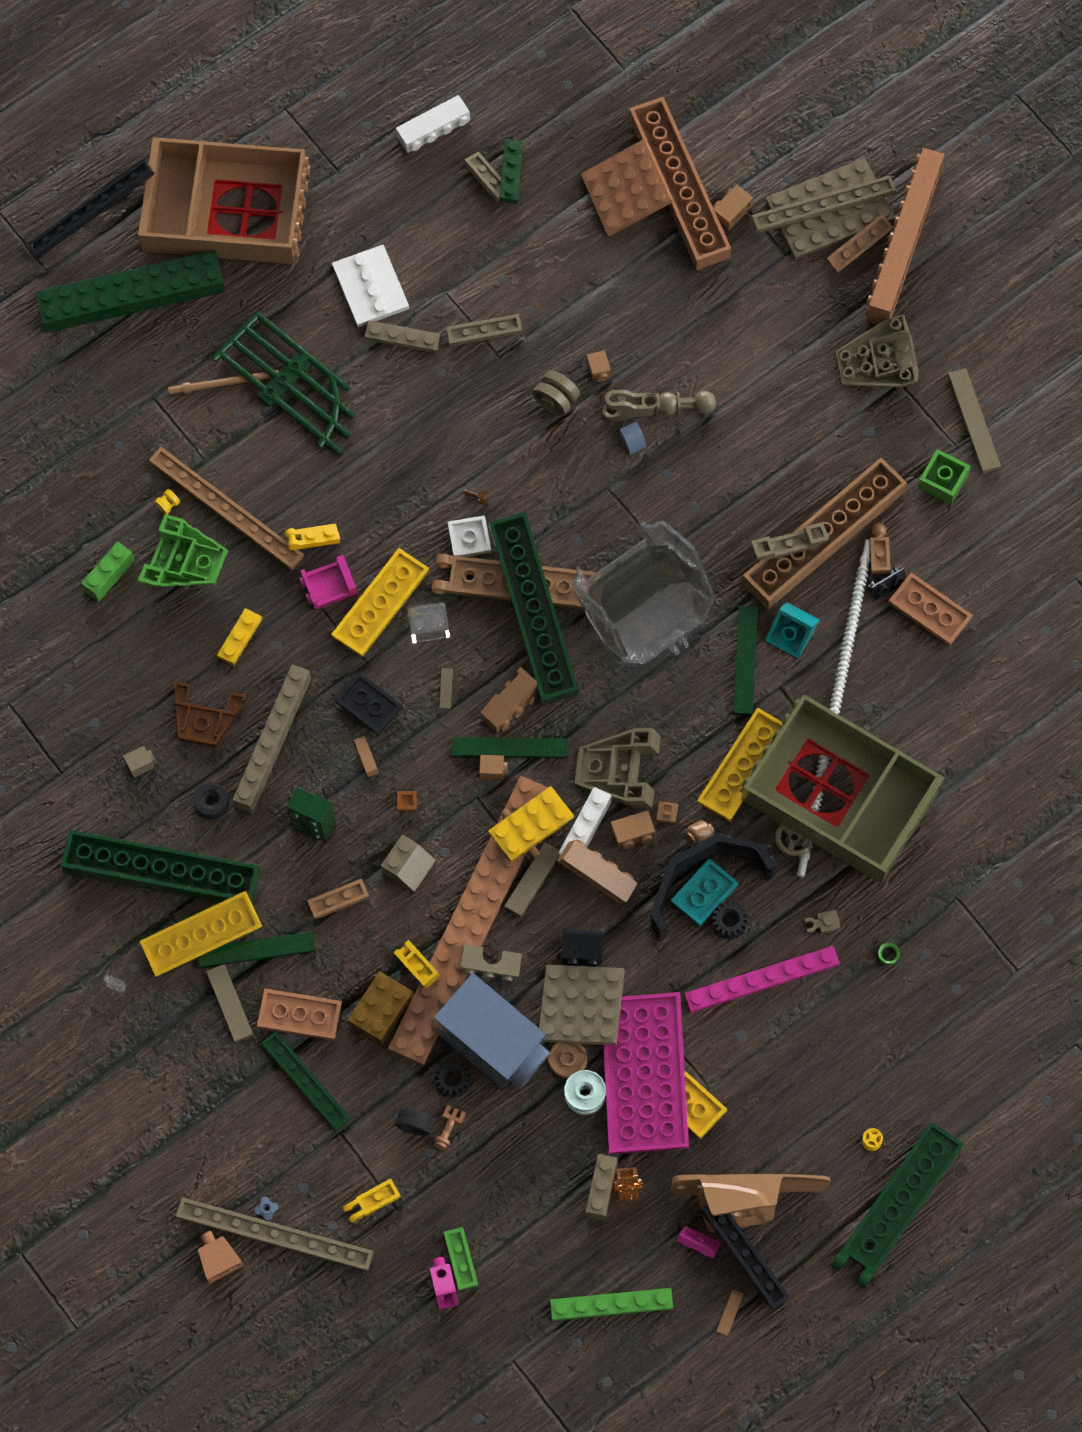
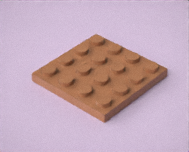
[581,139,673,237]

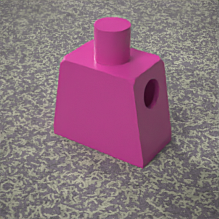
[430,1257,459,1310]

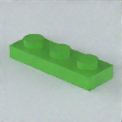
[444,1227,478,1291]

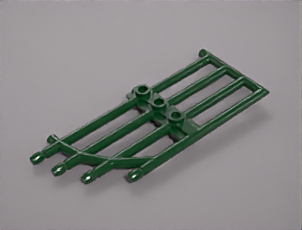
[211,310,355,455]

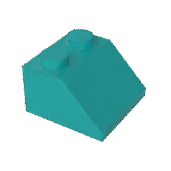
[765,602,819,658]

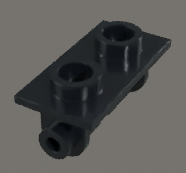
[867,567,906,600]

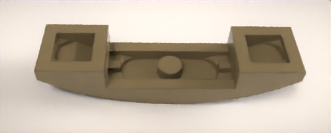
[751,522,829,559]

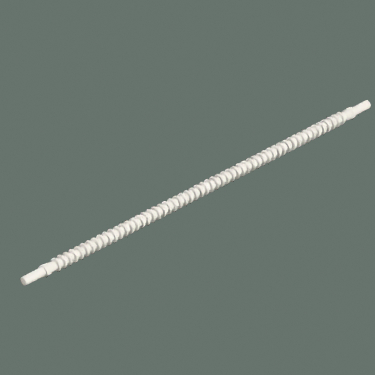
[797,540,871,878]

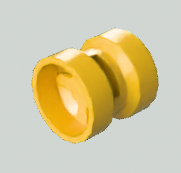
[154,489,180,514]

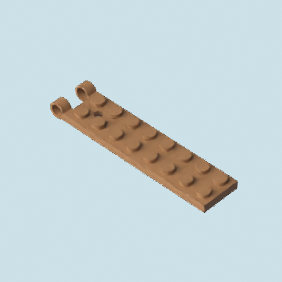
[432,554,604,611]

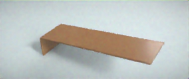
[354,736,379,777]
[716,1289,743,1336]

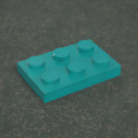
[671,859,739,927]

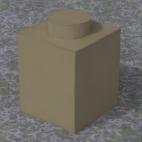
[123,746,155,778]

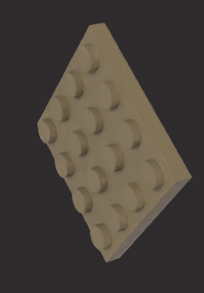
[539,965,625,1045]

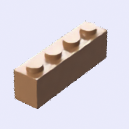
[557,840,638,904]

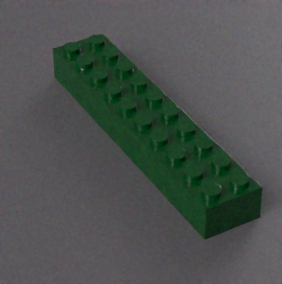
[36,250,225,333]
[489,512,579,705]
[61,830,261,905]

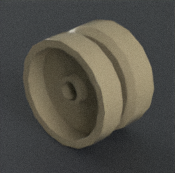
[532,370,580,417]

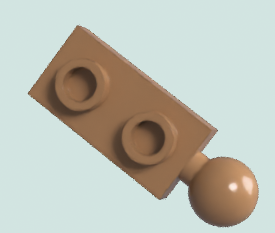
[870,523,891,574]

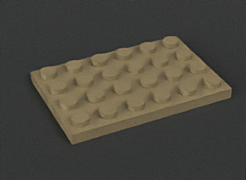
[765,158,896,260]

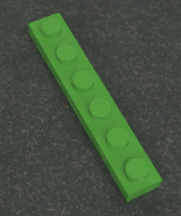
[550,1288,673,1321]

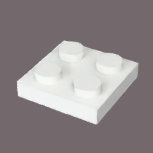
[448,516,491,557]

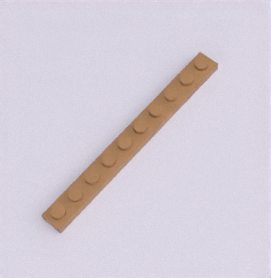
[149,447,304,570]

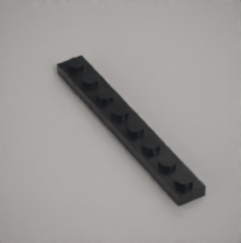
[28,159,155,259]

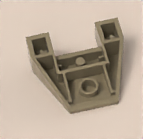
[575,728,661,809]

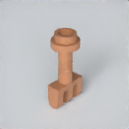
[434,1105,466,1150]

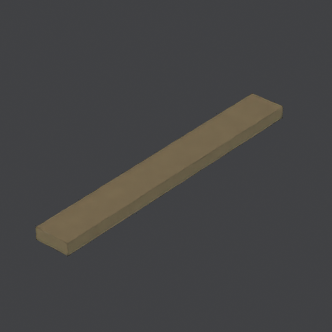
[751,176,896,234]

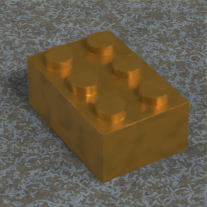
[347,971,414,1046]

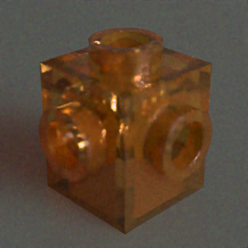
[613,1167,643,1200]

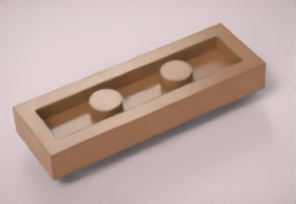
[307,879,369,920]

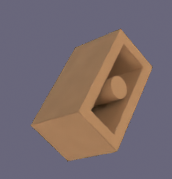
[713,185,753,230]
[611,810,655,849]

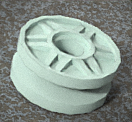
[564,1070,606,1115]

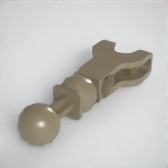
[602,390,716,421]

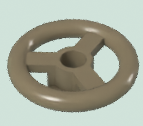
[775,824,813,856]

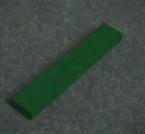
[733,606,758,716]
[452,737,568,759]
[198,932,316,969]
[261,1031,351,1132]

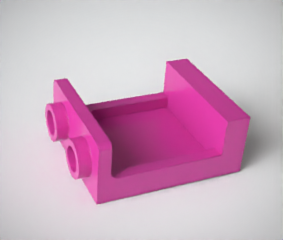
[299,555,357,610]

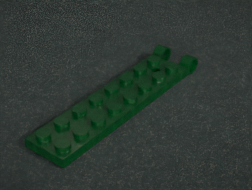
[831,1122,964,1289]

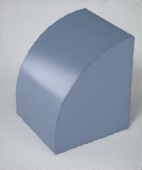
[620,422,647,455]

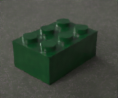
[287,787,336,841]

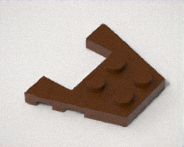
[174,681,247,747]

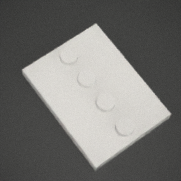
[332,245,409,327]

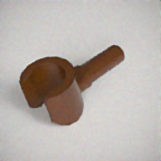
[463,489,490,504]

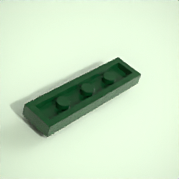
[499,139,523,204]

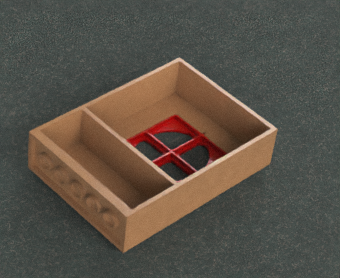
[138,137,310,264]

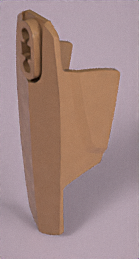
[671,1174,831,1233]

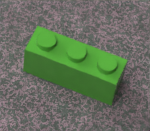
[81,541,135,602]

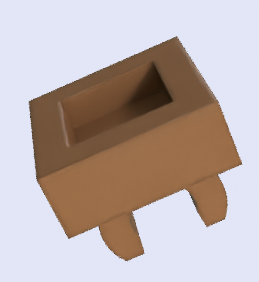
[656,801,678,824]

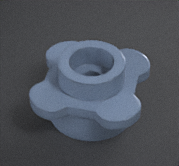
[255,1197,279,1221]

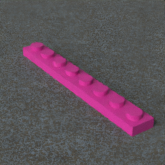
[684,946,840,1013]

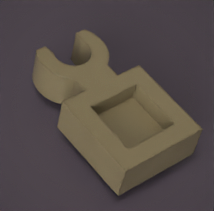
[804,910,841,934]

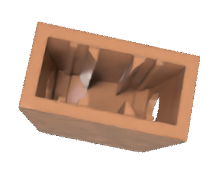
[198,1231,243,1284]

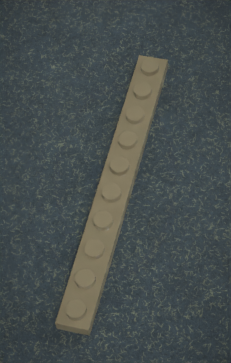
[176,1197,374,1272]

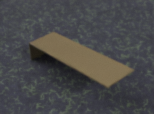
[439,668,454,708]

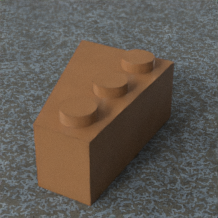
[480,667,538,733]

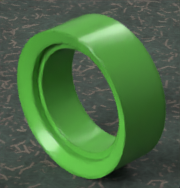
[878,943,900,966]

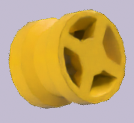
[862,1128,883,1151]

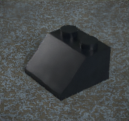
[562,929,603,967]

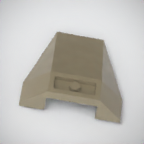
[836,314,919,388]

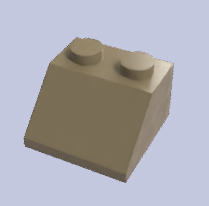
[381,834,436,893]

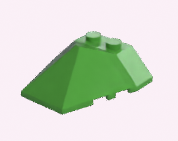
[138,514,228,587]

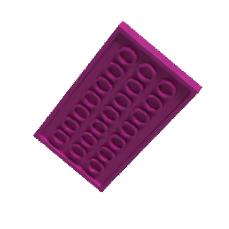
[604,992,689,1154]

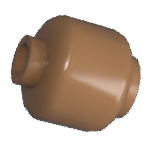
[685,820,714,847]

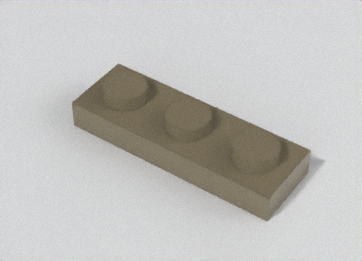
[463,152,501,202]

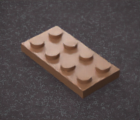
[888,573,973,646]
[257,989,342,1041]

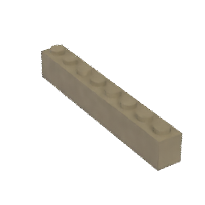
[233,665,311,814]

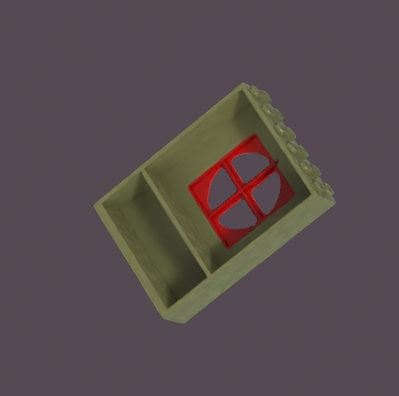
[740,695,945,883]

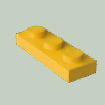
[217,608,262,666]

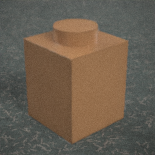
[587,350,611,382]
[480,755,508,780]

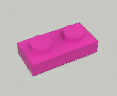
[677,1225,721,1258]

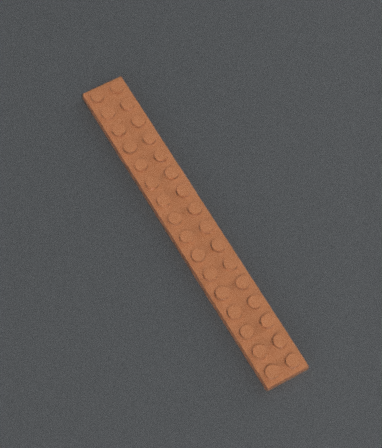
[388,776,556,1066]

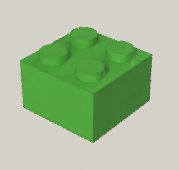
[918,449,970,505]

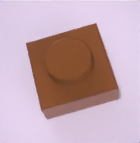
[397,791,417,812]

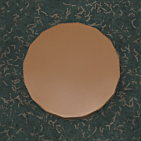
[548,1043,588,1079]

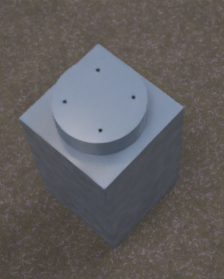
[431,973,550,1089]

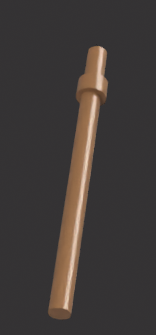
[168,370,278,394]

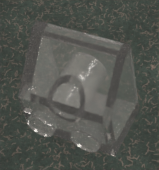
[407,601,450,643]

